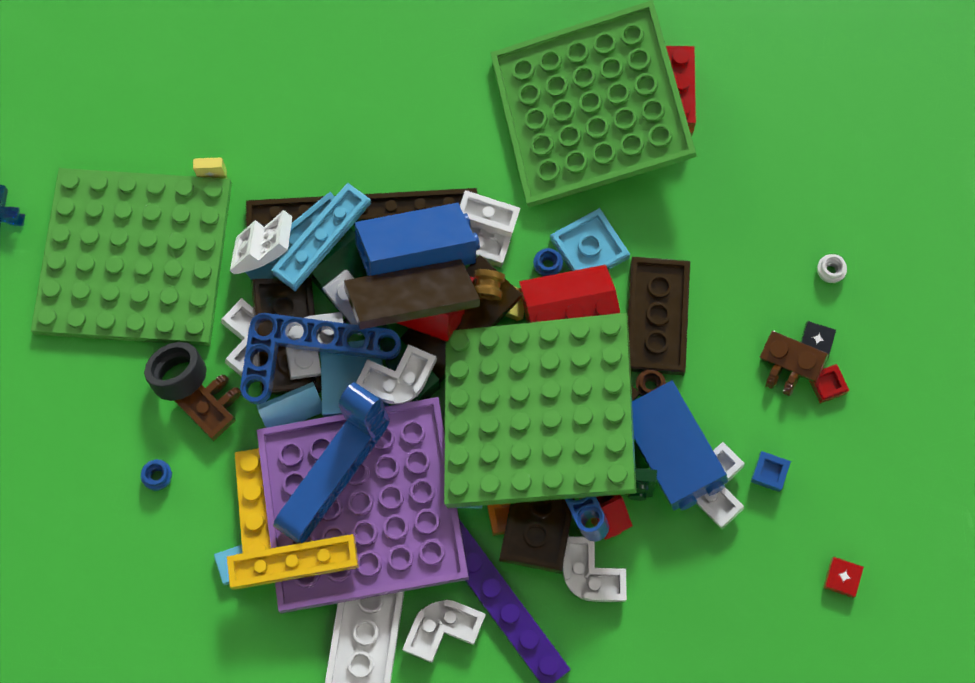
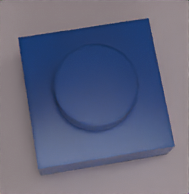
[750,451,791,492]

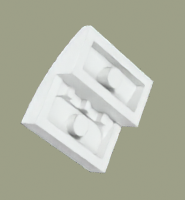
[460,190,520,267]
[230,210,292,274]

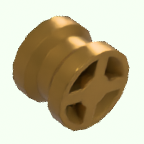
[475,269,505,300]

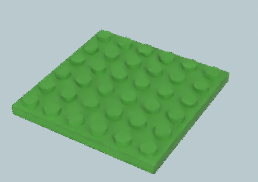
[490,0,697,208]
[31,168,232,346]
[444,313,637,508]

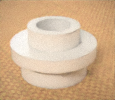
[817,254,847,283]

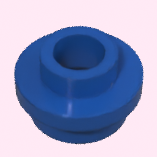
[534,248,563,276]
[141,459,172,490]

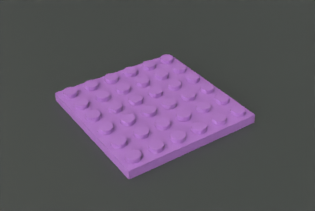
[257,397,469,613]

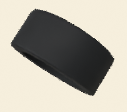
[144,342,207,401]

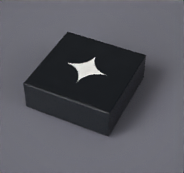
[800,321,836,359]

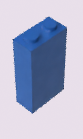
[355,203,480,276]
[632,381,728,511]

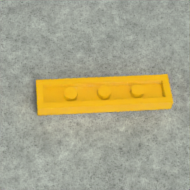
[235,448,271,553]
[227,534,359,590]

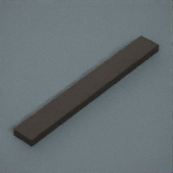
[246,188,477,228]

